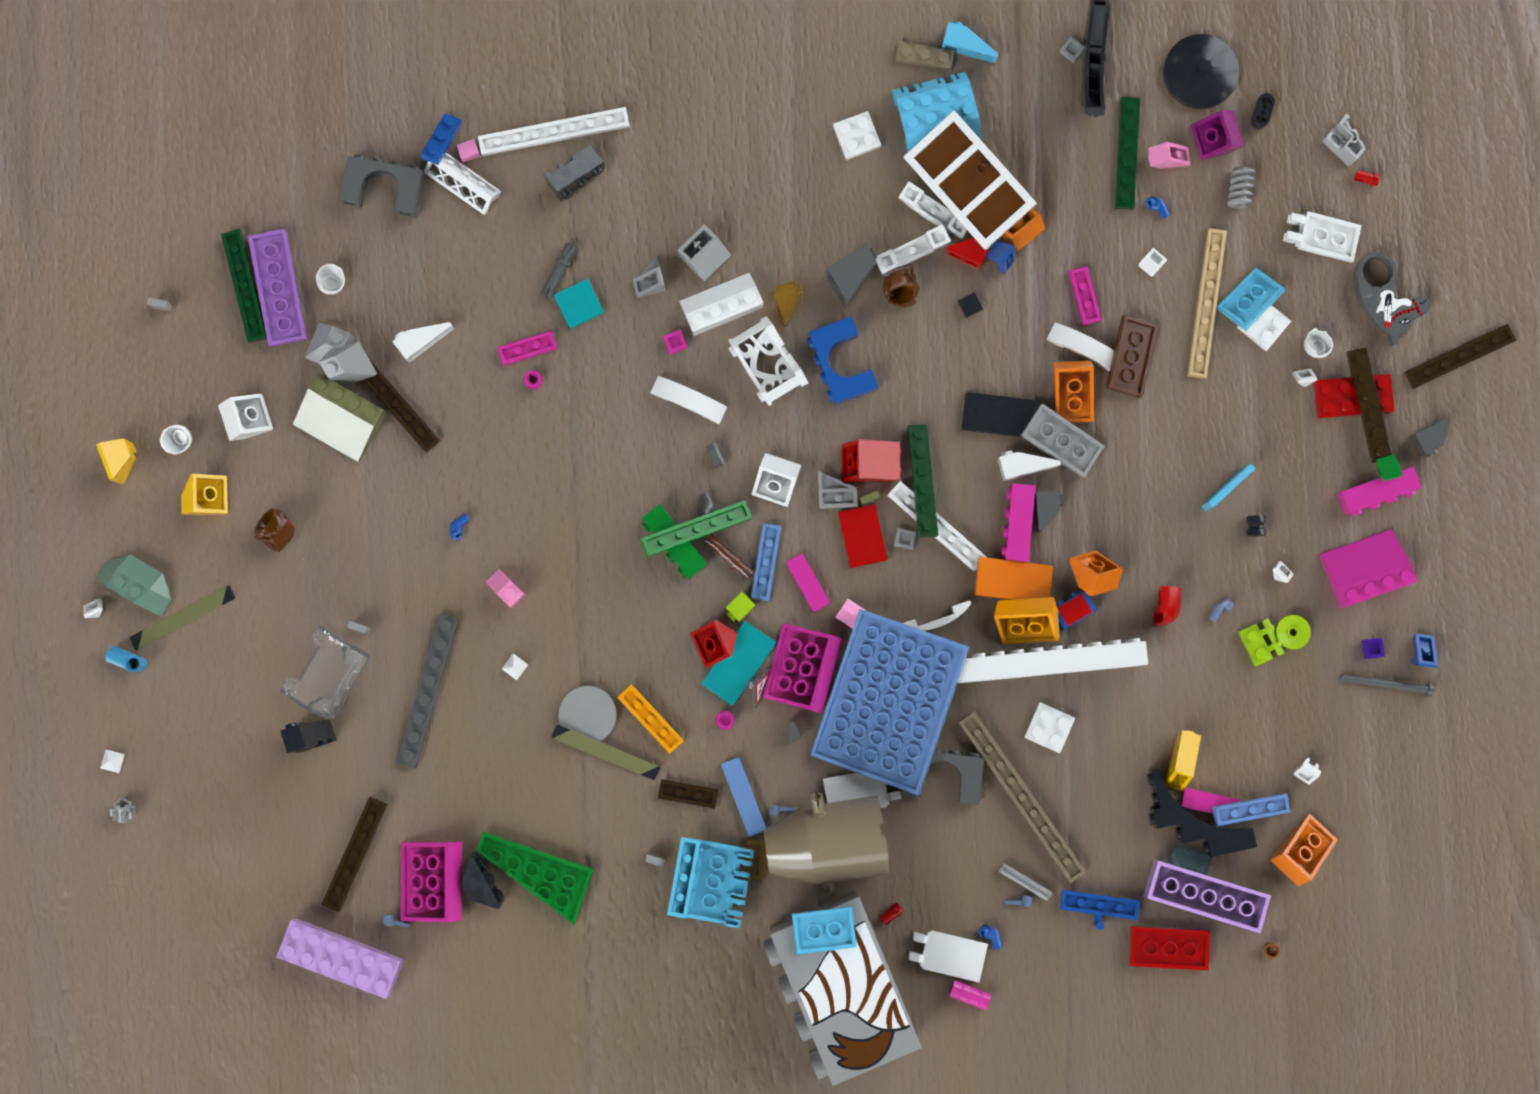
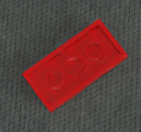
[1313,374,1395,419]
[1129,926,1210,971]

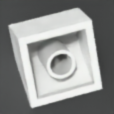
[218,393,273,441]
[751,453,801,507]

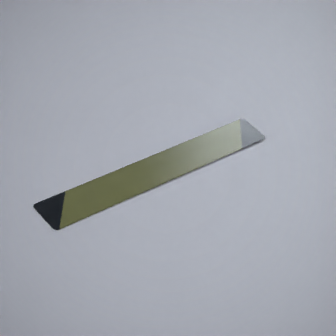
[130,586,235,650]
[551,724,660,780]

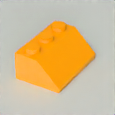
[994,597,1059,644]

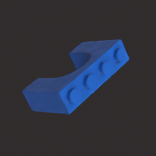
[806,316,878,406]

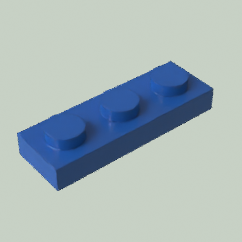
[421,113,462,165]

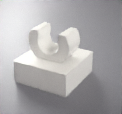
[1293,758,1321,785]

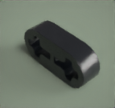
[1251,93,1275,130]

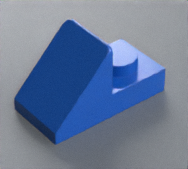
[986,241,1016,274]
[1411,633,1439,668]

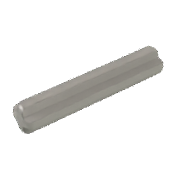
[999,863,1052,901]

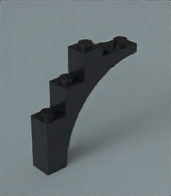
[1080,0,1110,117]
[1147,768,1257,857]

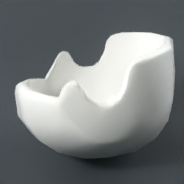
[316,264,345,295]
[1304,328,1333,358]
[160,424,192,455]

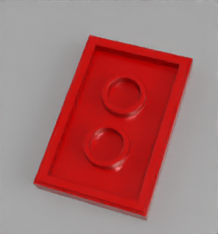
[838,504,888,569]

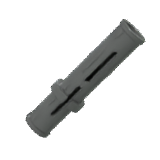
[541,243,577,299]

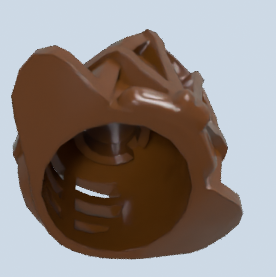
[883,266,920,308]
[254,508,295,552]

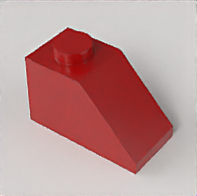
[945,237,989,270]

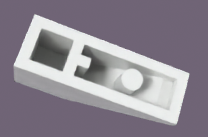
[392,322,455,363]
[997,450,1061,481]

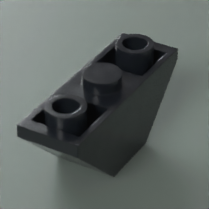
[462,851,504,909]

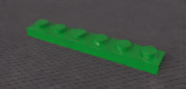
[640,500,753,558]

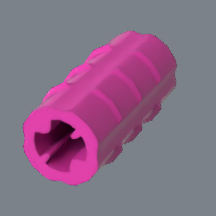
[948,980,991,1010]

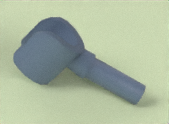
[769,805,797,817]
[1005,895,1033,907]
[383,914,410,928]

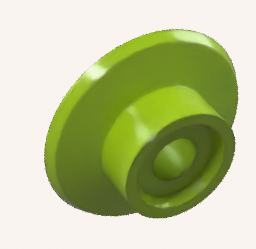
[1276,615,1311,650]

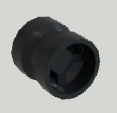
[1246,516,1266,537]

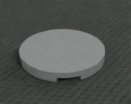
[559,686,617,742]

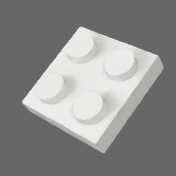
[833,111,881,160]
[1237,305,1291,351]
[1024,702,1075,753]

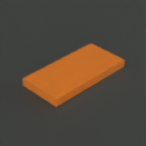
[974,557,1053,600]

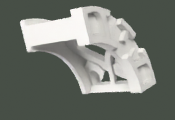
[728,316,808,406]

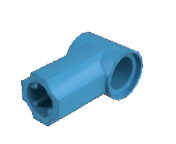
[106,646,148,673]

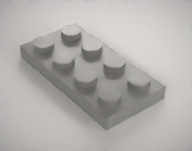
[1020,404,1104,478]

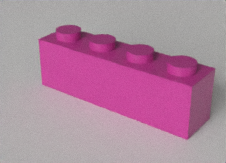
[1337,467,1422,517]
[1001,483,1035,563]

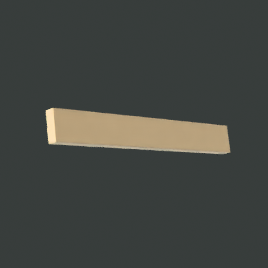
[1187,228,1227,379]

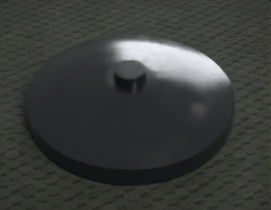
[1163,34,1239,109]

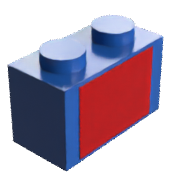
[1056,590,1097,631]

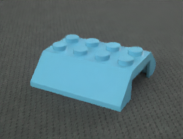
[892,72,982,153]
[667,837,755,928]

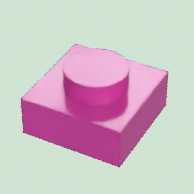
[663,329,687,355]

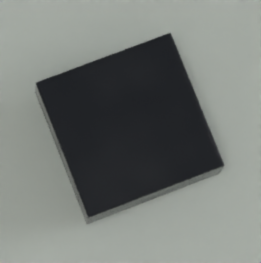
[957,292,983,318]

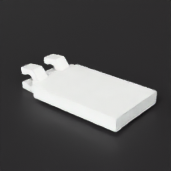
[1283,211,1361,263]
[823,773,901,808]
[908,930,988,982]

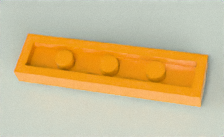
[617,684,684,754]

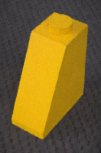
[1164,730,1201,791]

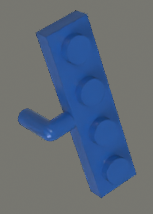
[1059,890,1140,930]

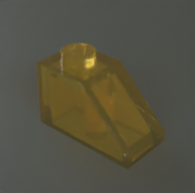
[773,281,803,327]

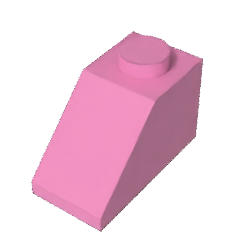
[1148,142,1190,169]
[486,569,526,609]

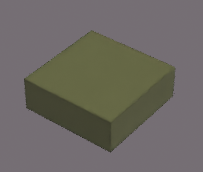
[859,490,880,506]

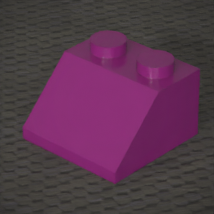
[1191,110,1244,160]

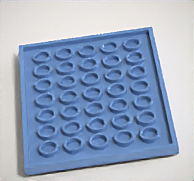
[811,609,970,795]

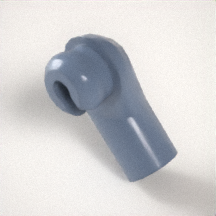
[1208,598,1234,622]

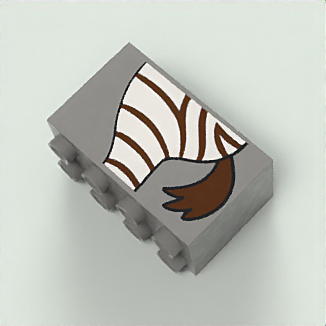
[763,891,922,1086]

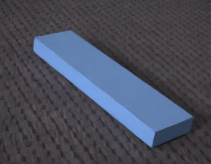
[750,523,782,602]
[721,757,766,836]
[1212,793,1291,826]

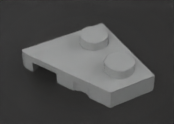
[818,472,858,509]

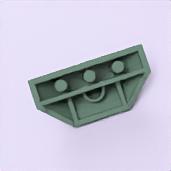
[96,554,172,617]

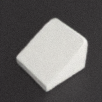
[1138,248,1167,277]

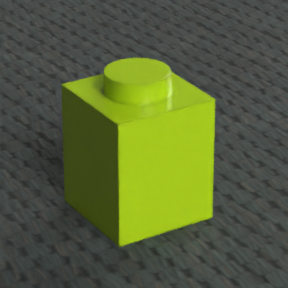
[726,592,756,622]

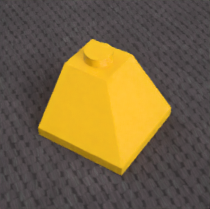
[96,438,136,484]
[181,474,228,515]

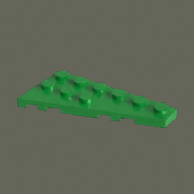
[476,832,594,925]

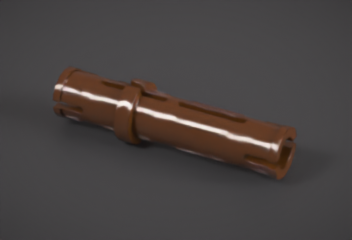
[704,534,755,581]

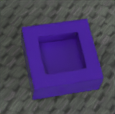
[1361,638,1385,659]

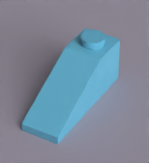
[942,21,998,63]

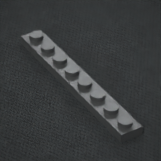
[397,614,459,768]

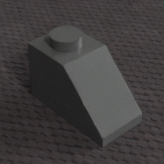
[1409,417,1450,457]
[1034,490,1063,532]

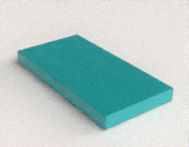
[702,621,776,706]

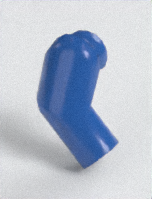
[1145,197,1171,219]
[450,513,470,541]
[979,925,1003,950]

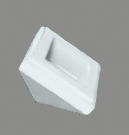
[1292,369,1317,387]
[1273,561,1293,583]
[83,598,102,618]
[502,654,528,680]
[100,749,125,773]

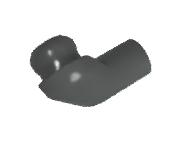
[698,492,715,517]

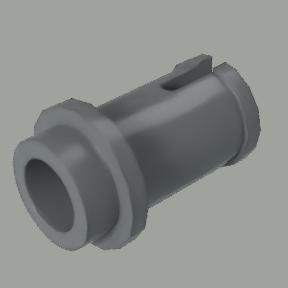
[706,442,727,468]

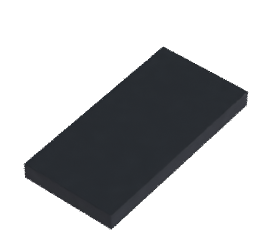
[961,392,1041,437]

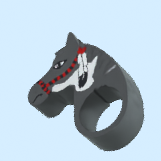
[1353,252,1431,346]

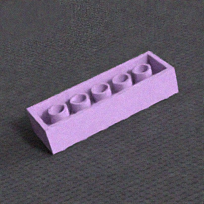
[1143,859,1271,933]
[276,918,404,999]

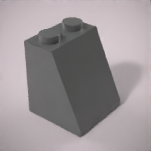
[826,245,877,308]

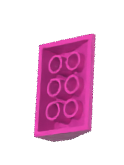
[1319,529,1418,608]
[763,623,843,714]
[401,842,462,922]

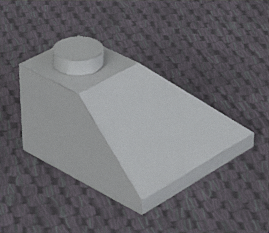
[304,323,354,364]
[319,341,377,386]

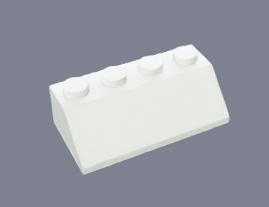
[679,273,764,336]

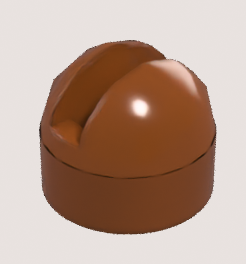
[1263,942,1280,959]

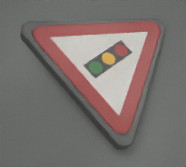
[747,668,770,708]

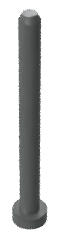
[1339,674,1435,697]

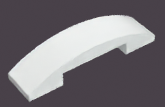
[898,181,967,239]
[875,224,951,275]
[1046,322,1114,371]
[650,376,727,424]
[903,600,971,631]

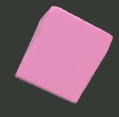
[457,139,481,163]

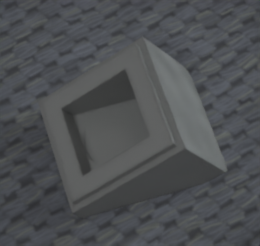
[788,720,802,744]

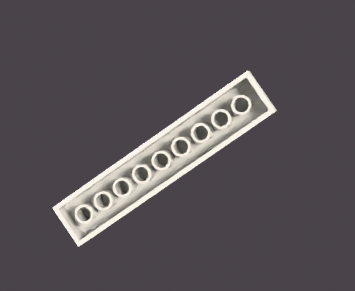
[957,638,1148,684]

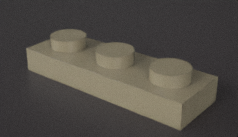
[895,41,954,71]

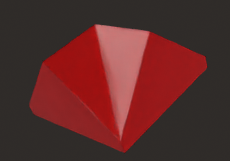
[690,620,737,668]

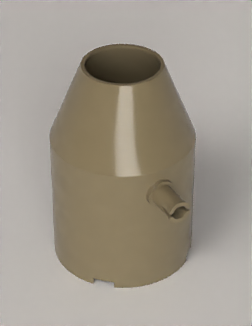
[763,792,890,893]

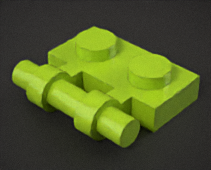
[1238,618,1285,667]

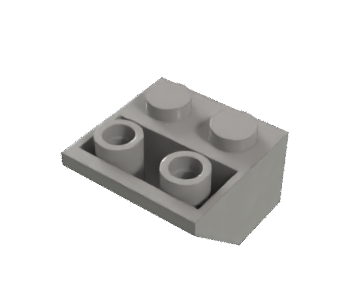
[677,224,731,282]

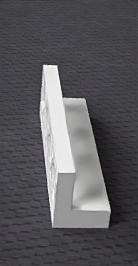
[424,153,501,215]

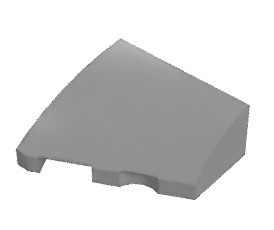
[1322,113,1366,167]

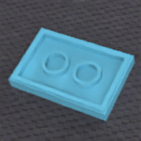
[1217,267,1285,331]
[1201,464,1256,512]
[792,906,857,955]

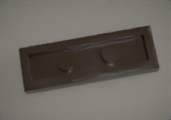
[658,779,719,809]

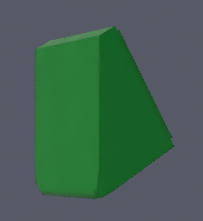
[1376,455,1402,481]

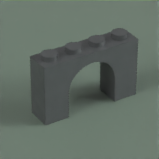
[339,155,425,218]
[900,748,984,805]

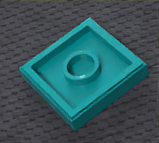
[554,279,605,330]

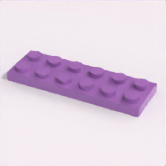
[248,229,308,347]

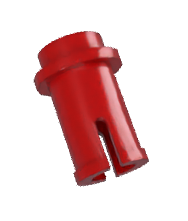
[1354,169,1380,187]
[878,902,904,926]

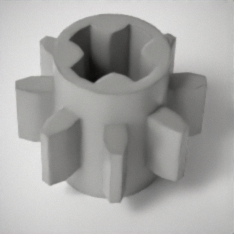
[110,799,135,823]

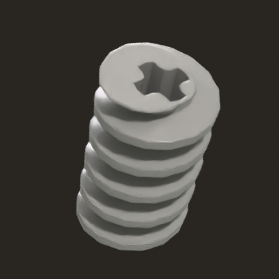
[1227,167,1256,209]

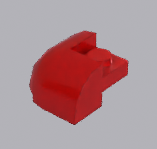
[1153,586,1182,627]

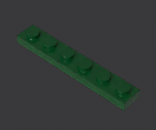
[1114,97,1140,210]
[221,229,267,343]
[907,424,938,538]

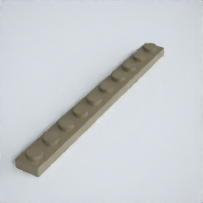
[958,712,1086,883]

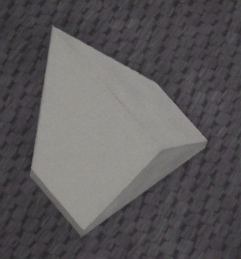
[633,255,666,297]

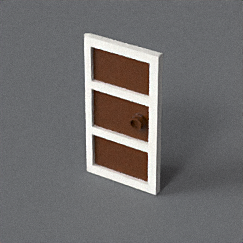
[903,111,1037,250]

